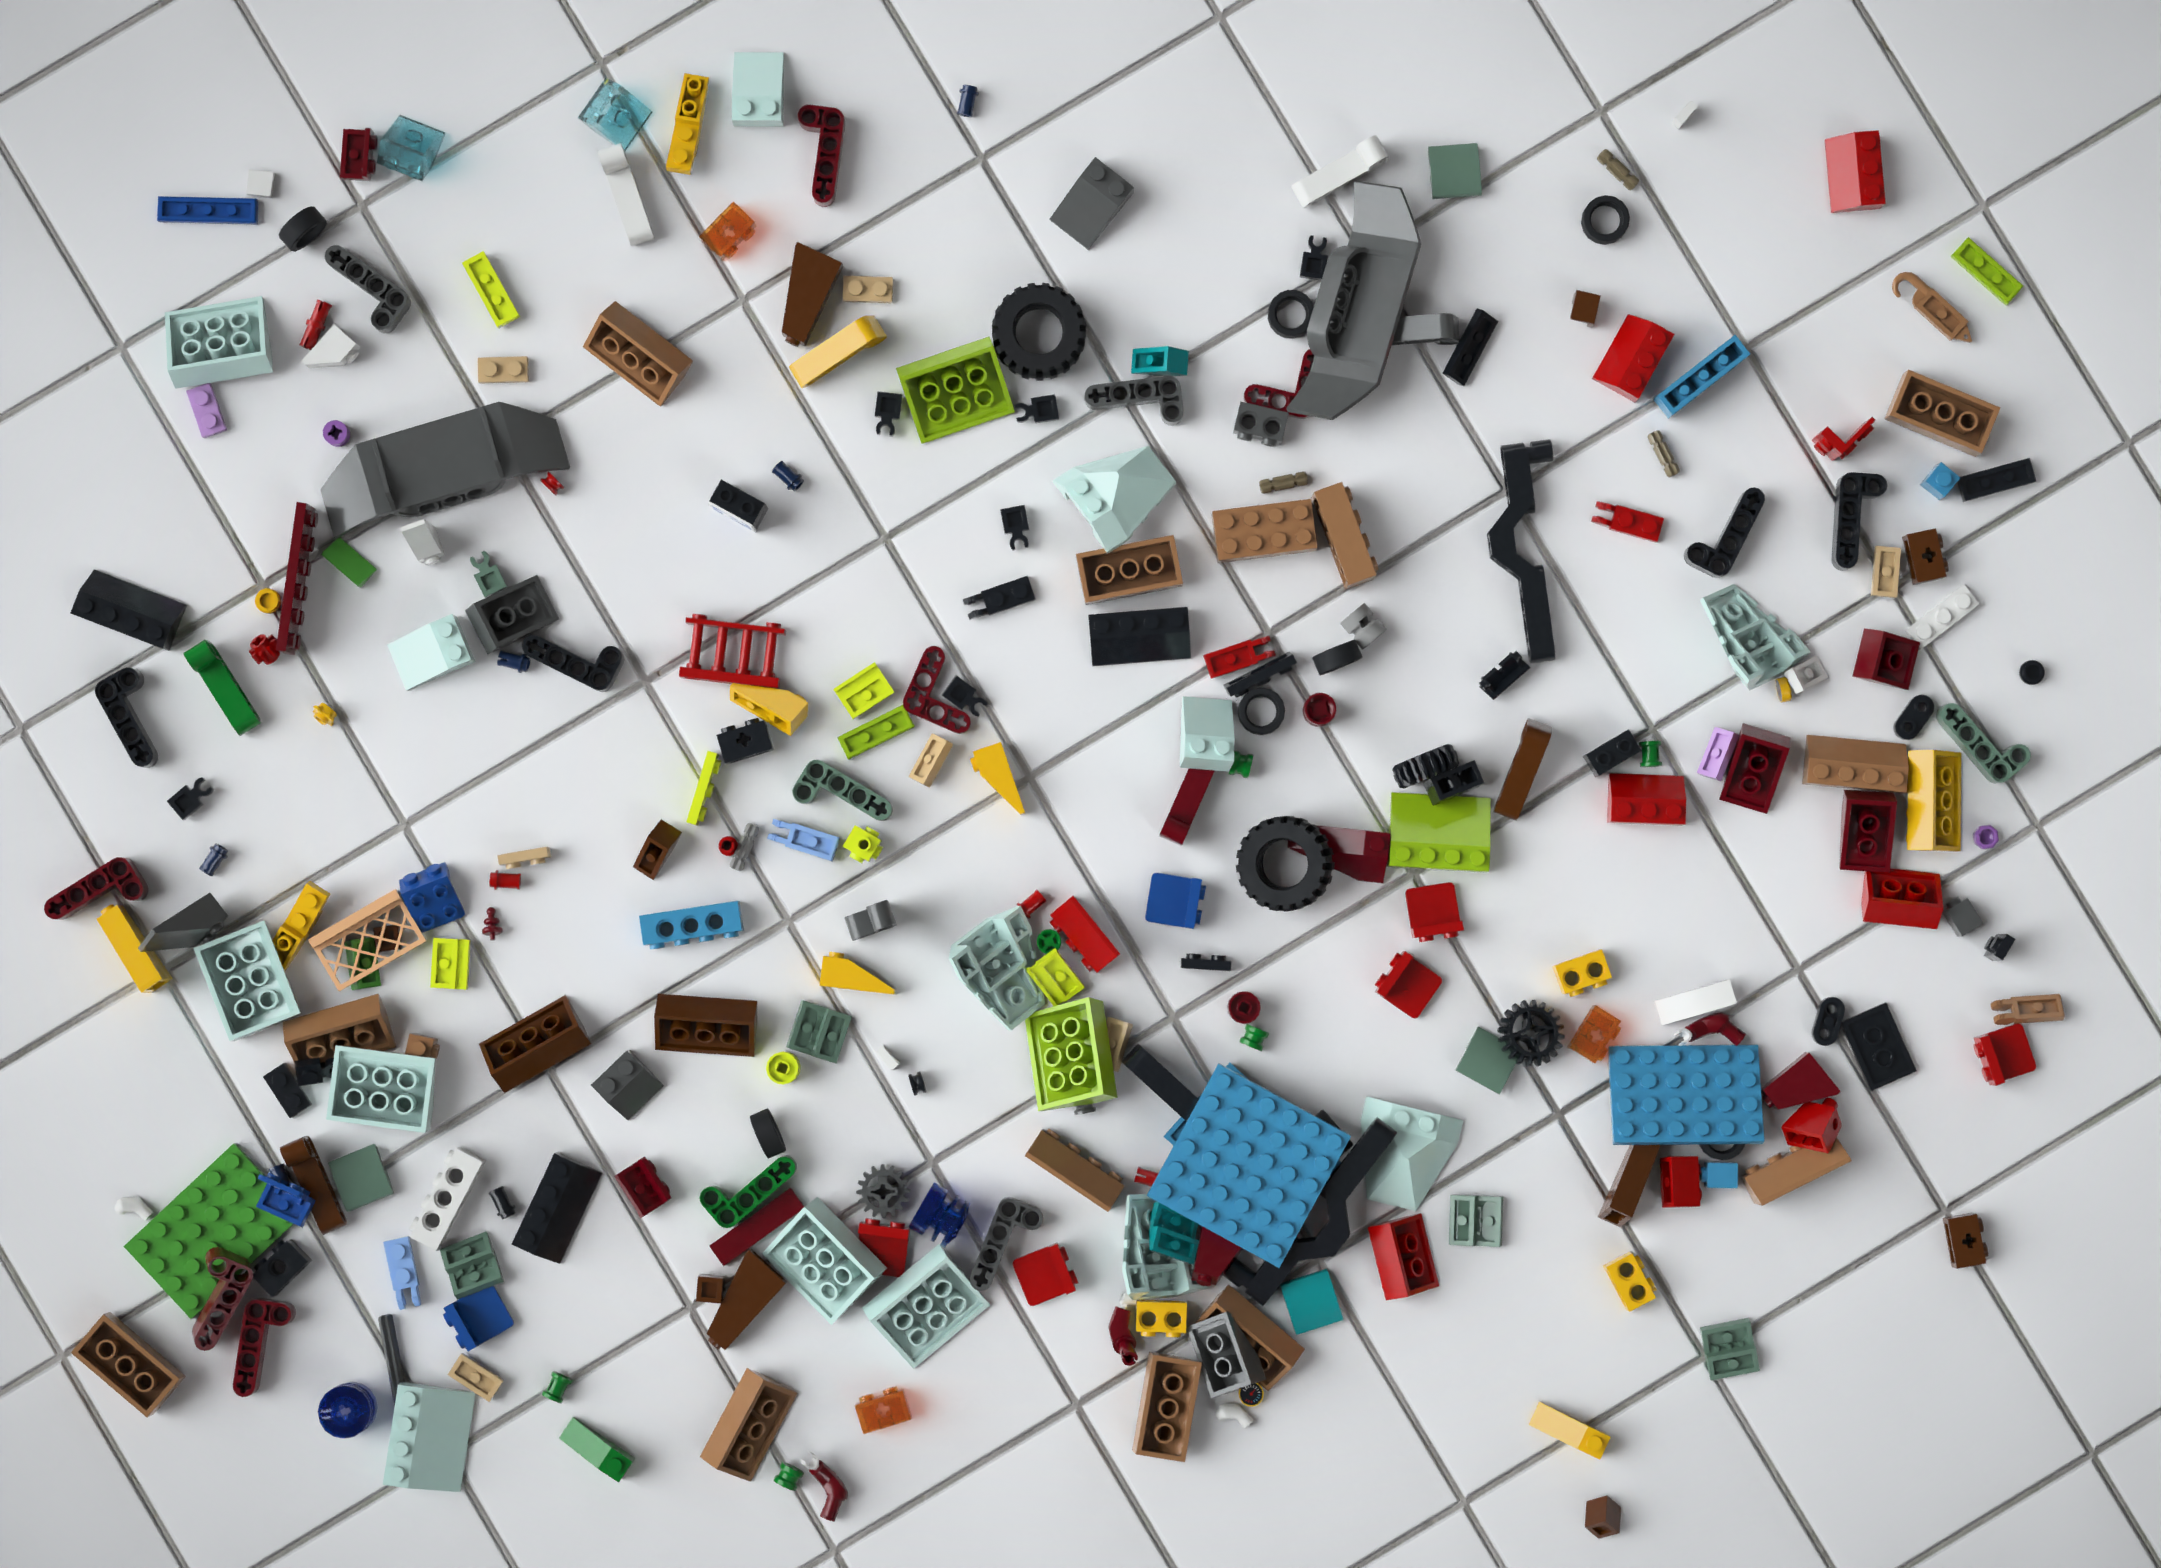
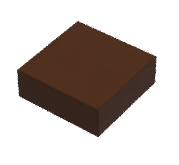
[373,925,402,952]

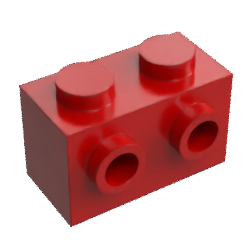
[1660,1156,1702,1208]

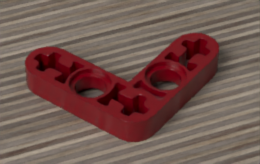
[1243,349,1313,419]
[903,646,971,734]

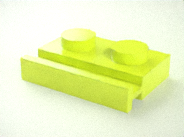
[833,662,895,720]
[430,938,471,990]
[1026,948,1085,1006]

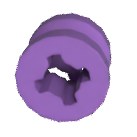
[323,420,351,447]

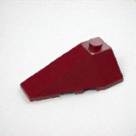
[1287,825,1391,884]

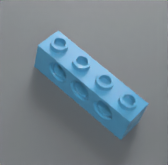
[1653,335,1750,419]
[639,901,744,950]

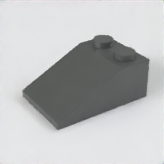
[1049,157,1134,250]
[465,575,559,655]
[138,893,228,952]
[1187,1311,1266,1399]

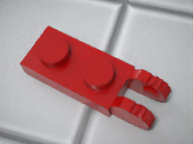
[1591,501,1664,543]
[1203,636,1276,679]

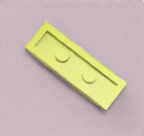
[462,251,520,329]
[686,751,722,826]

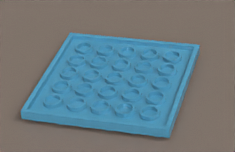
[1147,1063,1351,1268]

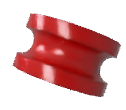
[540,472,564,496]

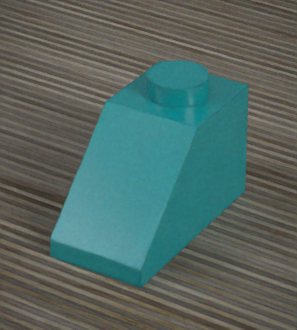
[1131,346,1189,376]

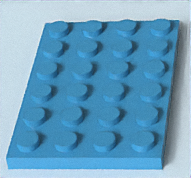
[1608,1045,1764,1145]

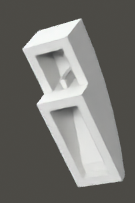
[1654,980,1737,1025]

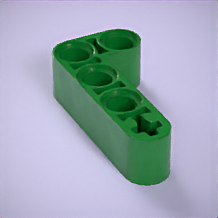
[183,640,262,736]
[700,1156,797,1228]

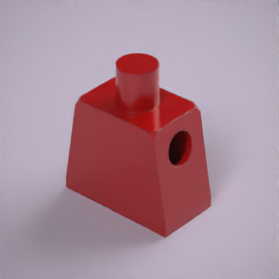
[1781,1098,1842,1153]

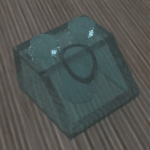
[578,78,652,151]
[377,115,445,181]

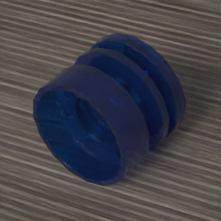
[908,1182,971,1248]
[318,1382,378,1439]

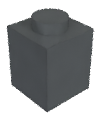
[1942,897,1983,937]

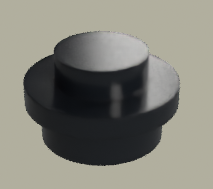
[2019,660,2045,685]

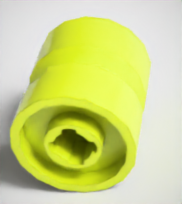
[766,1051,801,1084]

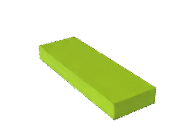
[1950,237,2023,306]
[837,705,915,760]

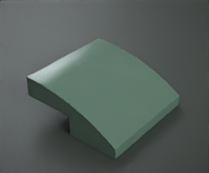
[1428,143,1482,199]
[786,1000,852,1064]
[1455,1027,1517,1095]
[328,1144,394,1212]
[1449,1195,1503,1247]
[440,1231,504,1300]
[1700,1318,1760,1380]

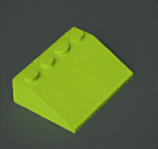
[896,336,1015,444]
[1387,792,1491,872]
[1025,997,1118,1111]

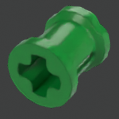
[1639,741,1662,767]
[542,1371,572,1403]

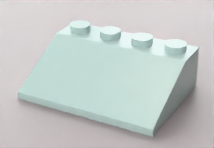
[165,296,273,389]
[193,920,301,1041]
[326,1045,436,1133]
[762,1197,887,1325]
[862,1244,990,1369]
[383,1382,476,1492]

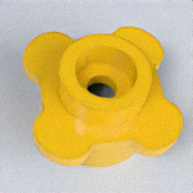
[313,703,337,726]

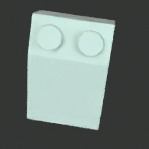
[732,52,784,127]
[388,614,475,690]
[1180,696,1235,772]

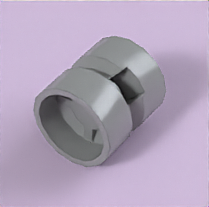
[1340,603,1387,650]

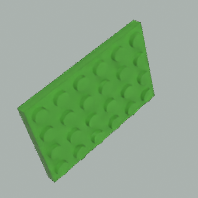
[123,1143,294,1319]

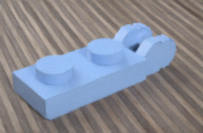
[767,819,840,862]
[383,1236,421,1310]

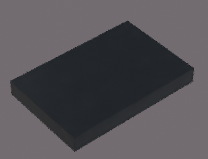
[1841,1002,1917,1091]

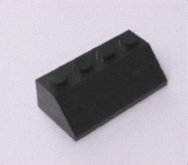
[70,570,187,651]
[1088,607,1191,666]
[512,1152,603,1264]

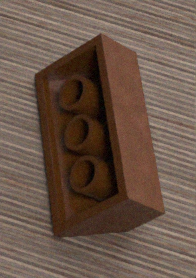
[654,994,757,1057]
[479,995,591,1093]

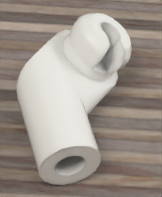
[115,1197,154,1221]
[1215,1403,1253,1428]

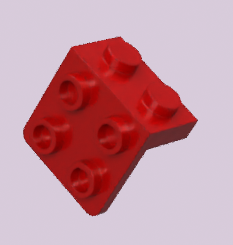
[1811,417,1876,461]
[1405,882,1464,942]
[1375,951,1442,1019]
[1973,1024,2036,1086]
[858,1218,910,1277]
[1013,1242,1079,1306]

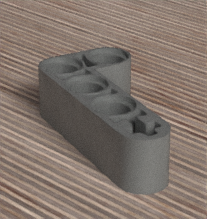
[325,245,411,333]
[1392,313,1459,345]
[1084,376,1183,426]
[844,900,897,941]
[970,1197,1043,1291]

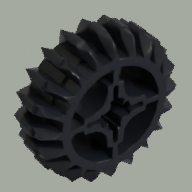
[1392,744,1459,789]
[1497,1000,1565,1067]

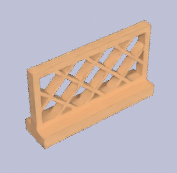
[308,889,426,992]

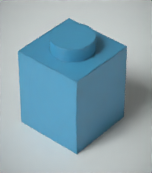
[1920,462,1960,500]
[1700,1162,1738,1188]

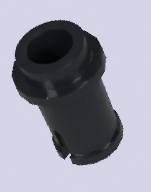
[489,1186,516,1220]

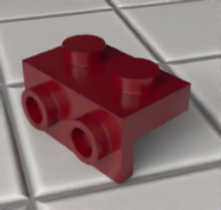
[340,128,378,181]
[614,1157,671,1218]

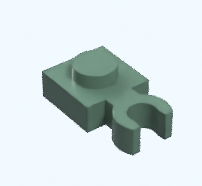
[470,551,508,598]

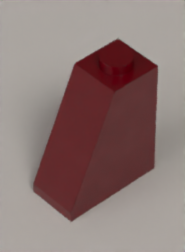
[1761,1052,1841,1110]
[1191,1226,1243,1286]

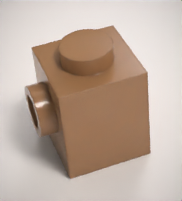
[405,1033,440,1059]

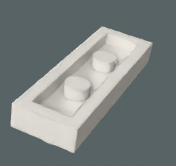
[1904,585,1979,650]

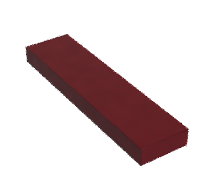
[709,1188,805,1266]

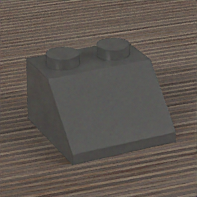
[591,1050,664,1120]

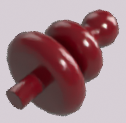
[482,907,503,940]

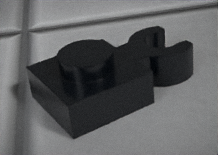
[1299,235,1328,281]
[875,392,902,437]
[1014,394,1059,424]
[1000,505,1029,551]
[941,675,988,717]
[167,777,214,820]
[294,1057,334,1086]

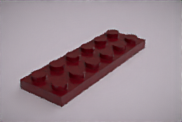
[276,502,318,655]

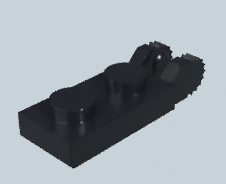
[963,576,1036,620]

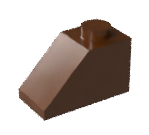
[633,819,682,880]

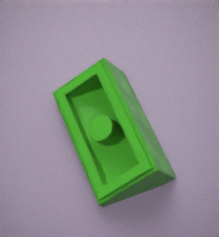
[321,538,377,588]
[345,937,381,990]

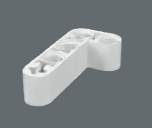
[1291,135,1389,208]
[597,143,655,246]

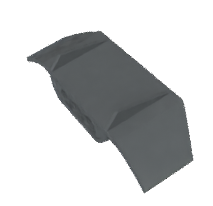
[1286,181,1421,420]
[320,402,570,539]

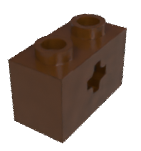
[1902,528,1949,585]
[1943,1213,1988,1269]

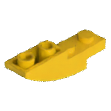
[666,73,709,175]
[273,881,330,971]

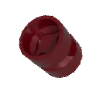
[1302,693,1336,727]
[1227,991,1261,1024]

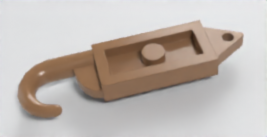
[1892,272,1972,343]

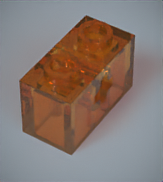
[699,201,756,261]
[1567,1005,1621,1063]
[855,1386,912,1434]

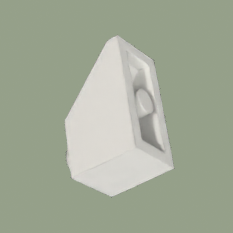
[301,325,360,368]

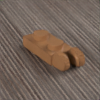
[1991,994,2065,1025]

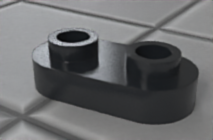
[1893,695,1934,740]
[1811,997,1845,1046]

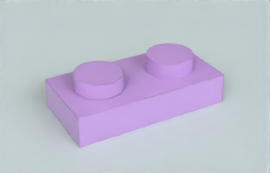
[186,383,227,438]
[1697,727,1739,781]

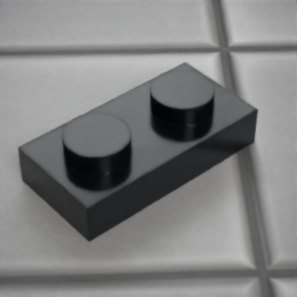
[1984,934,2016,961]
[1180,954,1231,971]
[263,1063,312,1118]

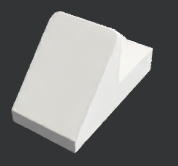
[1783,656,1828,694]

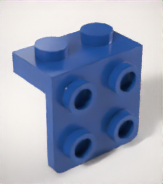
[399,862,465,932]
[1145,873,1206,929]
[256,1172,316,1228]
[443,1286,514,1352]

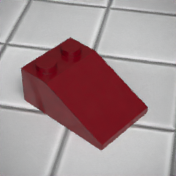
[1719,723,1791,814]
[1839,790,1897,873]

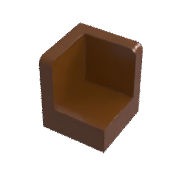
[1570,290,1601,328]
[696,1274,725,1304]
[1585,1495,1621,1539]

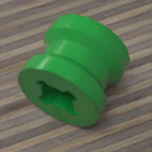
[1229,750,1253,779]
[1037,929,1061,954]
[1239,1024,1269,1052]
[773,1462,804,1491]

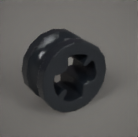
[908,1071,926,1096]

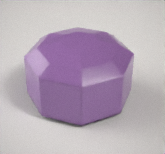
[1973,825,1999,849]

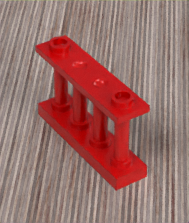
[679,614,786,689]

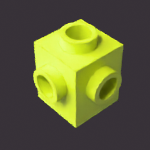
[843,825,883,863]

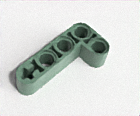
[1936,703,2031,783]
[792,760,893,821]

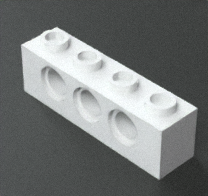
[409,1147,486,1251]

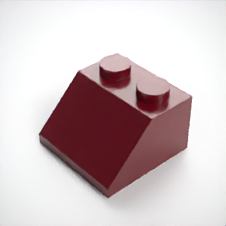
[1852,628,1920,690]

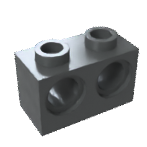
[1233,402,1289,447]

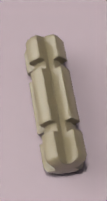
[1597,149,1639,191]
[1647,430,1680,477]
[1259,471,1308,494]

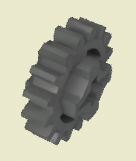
[856,1164,911,1219]

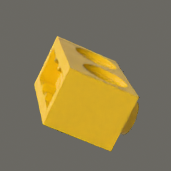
[1552,949,1612,997]
[1603,1252,1656,1312]
[1136,1300,1187,1337]

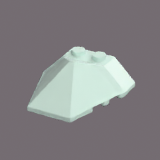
[1053,446,1176,554]
[1701,584,1810,691]
[949,906,1045,1030]
[1360,1096,1463,1211]
[1122,1194,1209,1300]

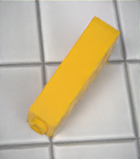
[97,904,173,993]

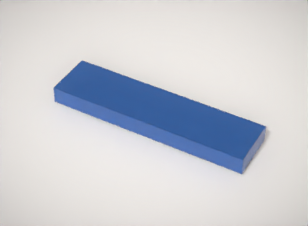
[157,196,258,225]

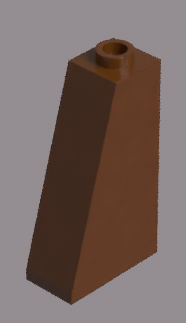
[782,242,843,347]
[1598,1145,1661,1227]
[706,1248,787,1350]

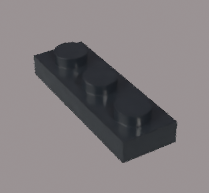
[1442,308,1498,386]
[1957,458,2036,502]
[1223,652,1297,697]

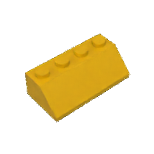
[1906,750,1961,852]

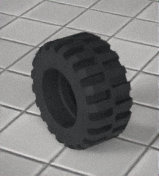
[992,283,1086,381]
[1236,816,1335,912]

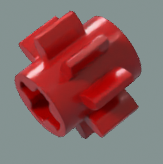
[249,634,280,665]

